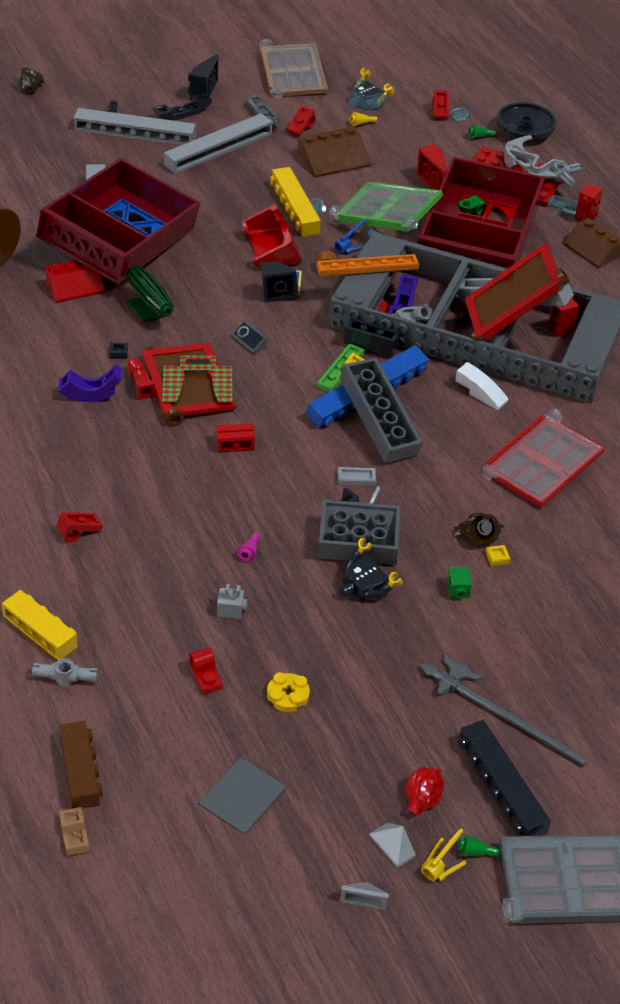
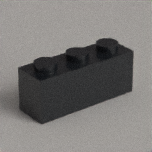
[344,318,400,357]

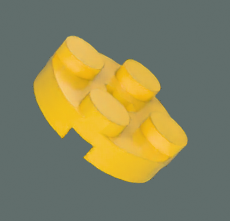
[267,672,310,712]

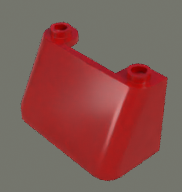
[242,204,302,268]

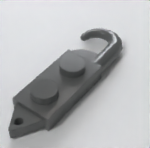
[247,95,279,129]

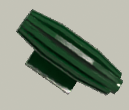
[126,265,174,323]

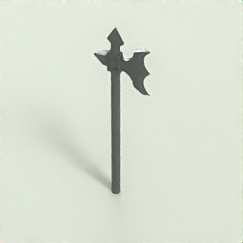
[419,652,588,766]

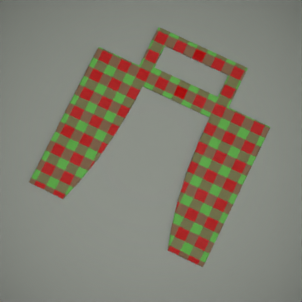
[162,356,232,402]

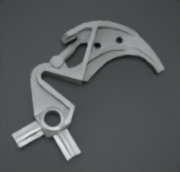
[504,135,582,188]

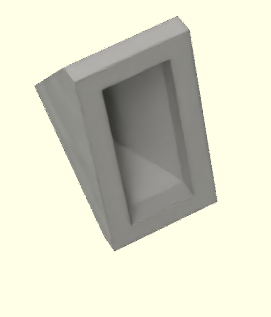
[369,823,416,869]
[340,882,389,910]

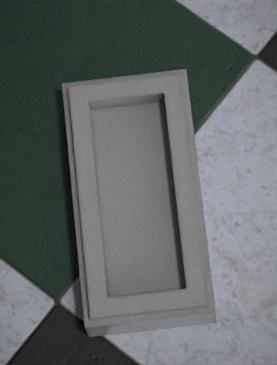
[338,467,376,486]

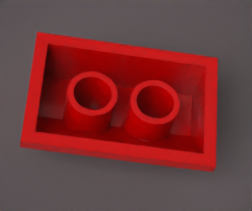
[45,261,105,303]

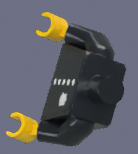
[339,538,403,601]

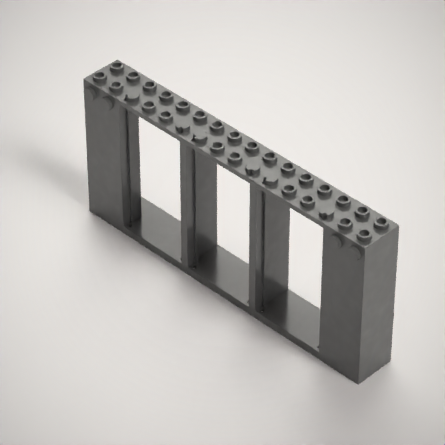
[329,232,620,404]

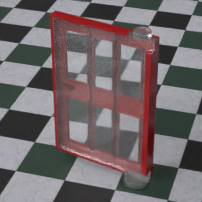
[482,409,605,508]

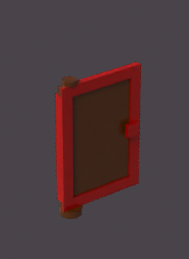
[465,243,570,341]
[141,343,236,426]

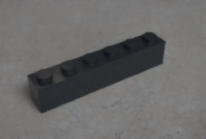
[458,719,551,836]

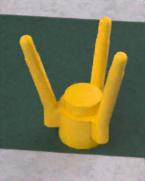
[421,829,466,882]

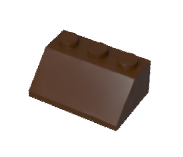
[564,218,620,269]

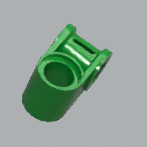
[459,195,487,215]

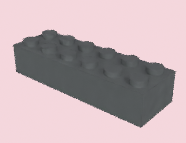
[340,357,423,463]

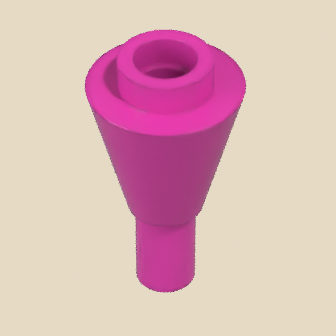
[237,533,260,562]

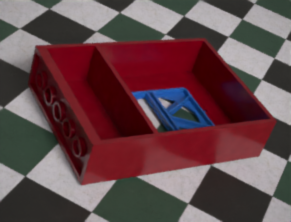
[36,158,201,284]

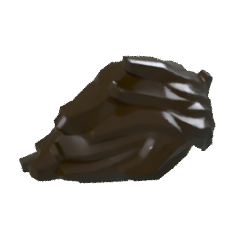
[20,67,45,94]
[454,513,504,546]

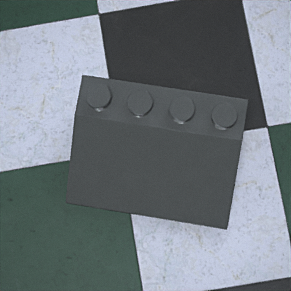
[318,500,400,565]

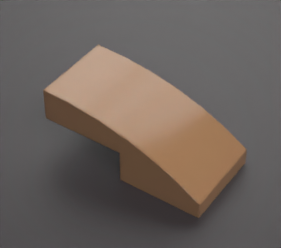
[59,807,90,856]

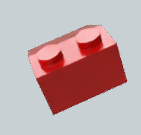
[416,144,447,190]

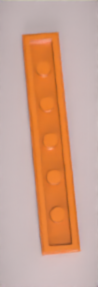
[316,254,419,276]

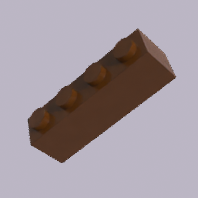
[59,721,103,809]

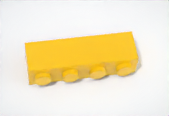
[2,590,78,660]

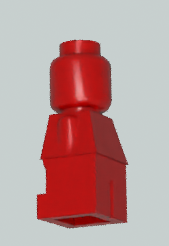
[127,358,155,400]

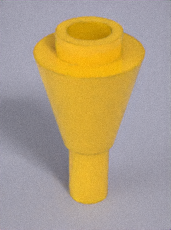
[350,112,377,127]

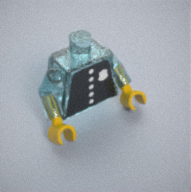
[349,68,394,111]

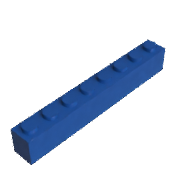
[306,345,429,429]

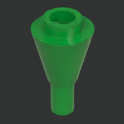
[468,124,496,139]
[457,834,501,858]

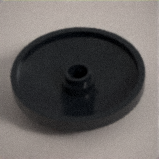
[497,102,556,140]

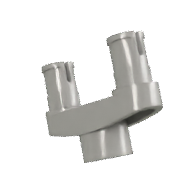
[391,304,434,324]

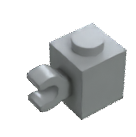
[217,584,248,619]

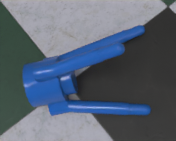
[334,219,366,254]

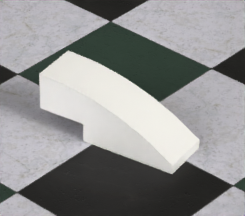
[455,362,508,410]

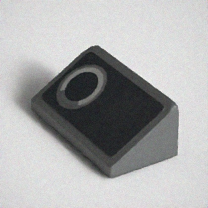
[231,320,267,354]

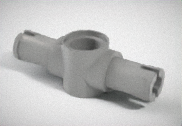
[32,658,98,687]

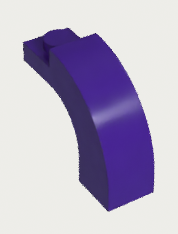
[389,274,419,314]
[58,364,122,402]

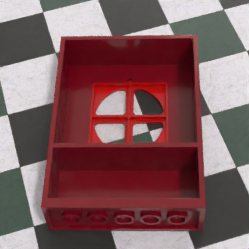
[418,157,545,268]

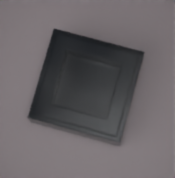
[110,343,128,359]

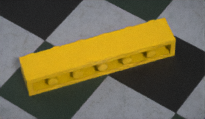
[270,167,321,237]

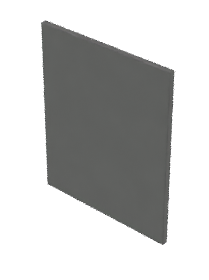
[198,757,286,834]

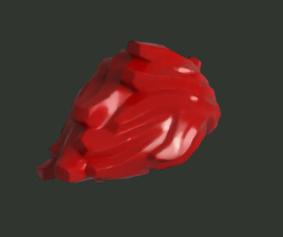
[405,766,444,816]

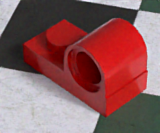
[432,90,449,119]
[286,105,316,136]
[57,512,103,543]
[189,647,223,695]

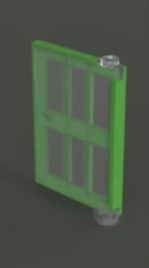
[329,182,443,232]

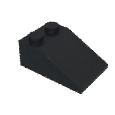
[188,55,219,101]

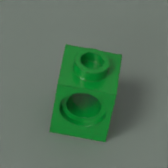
[447,567,472,599]

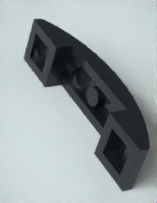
[153,93,212,120]

